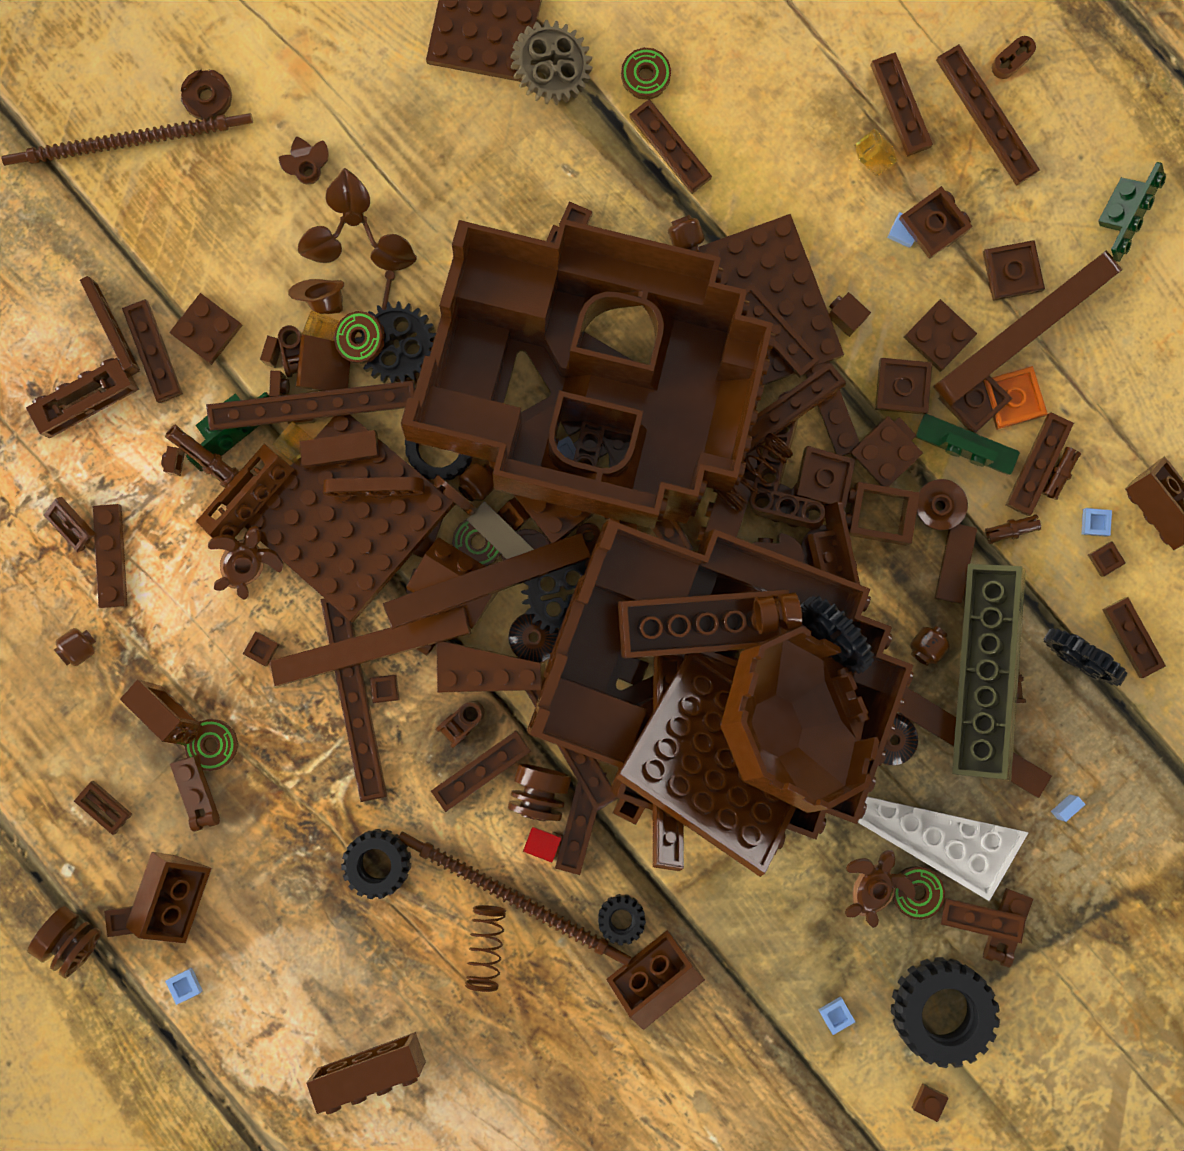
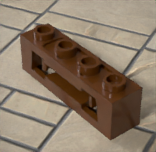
[26,358,139,438]
[196,443,295,538]

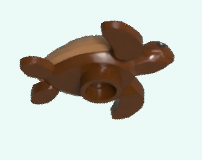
[208,526,283,600]
[845,850,916,928]

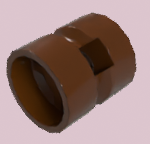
[754,593,802,634]

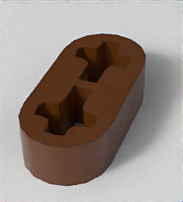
[991,36,1036,79]

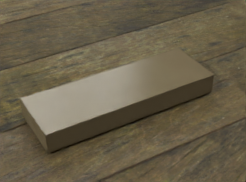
[466,501,534,559]

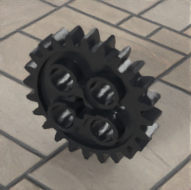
[355,301,436,383]
[521,560,587,634]
[801,595,874,674]
[1043,628,1128,686]

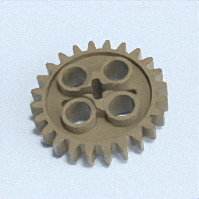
[510,20,593,105]

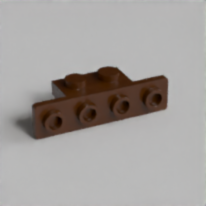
[807,501,860,584]

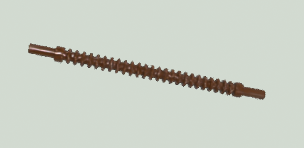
[1,113,253,166]
[398,831,631,966]

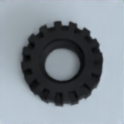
[598,894,646,945]

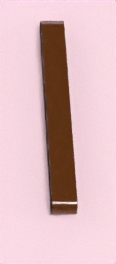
[933,250,1123,406]

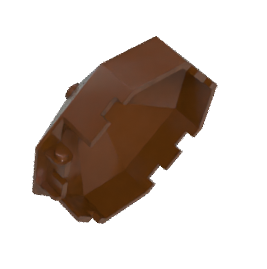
[721,626,879,813]

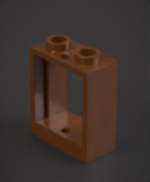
[846,482,920,546]
[120,679,202,746]

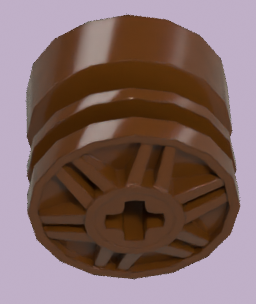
[508,763,571,821]
[27,906,102,979]

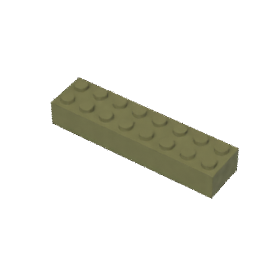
[952,564,1026,780]

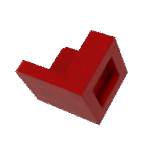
[523,827,562,863]

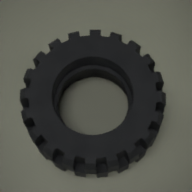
[891,957,1000,1068]

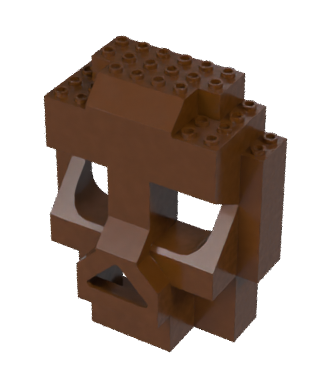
[401,219,776,529]
[527,519,914,855]

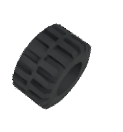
[341,829,412,899]

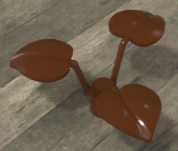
[298,168,417,271]

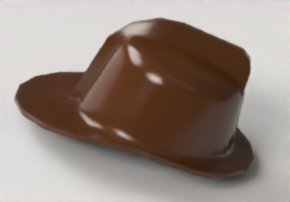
[288,279,344,314]

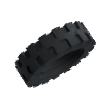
[405,439,472,480]

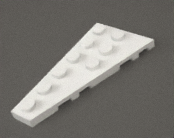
[858,797,1028,901]

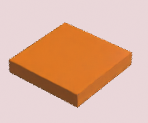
[983,366,1048,430]

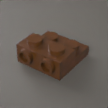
[899,186,973,259]

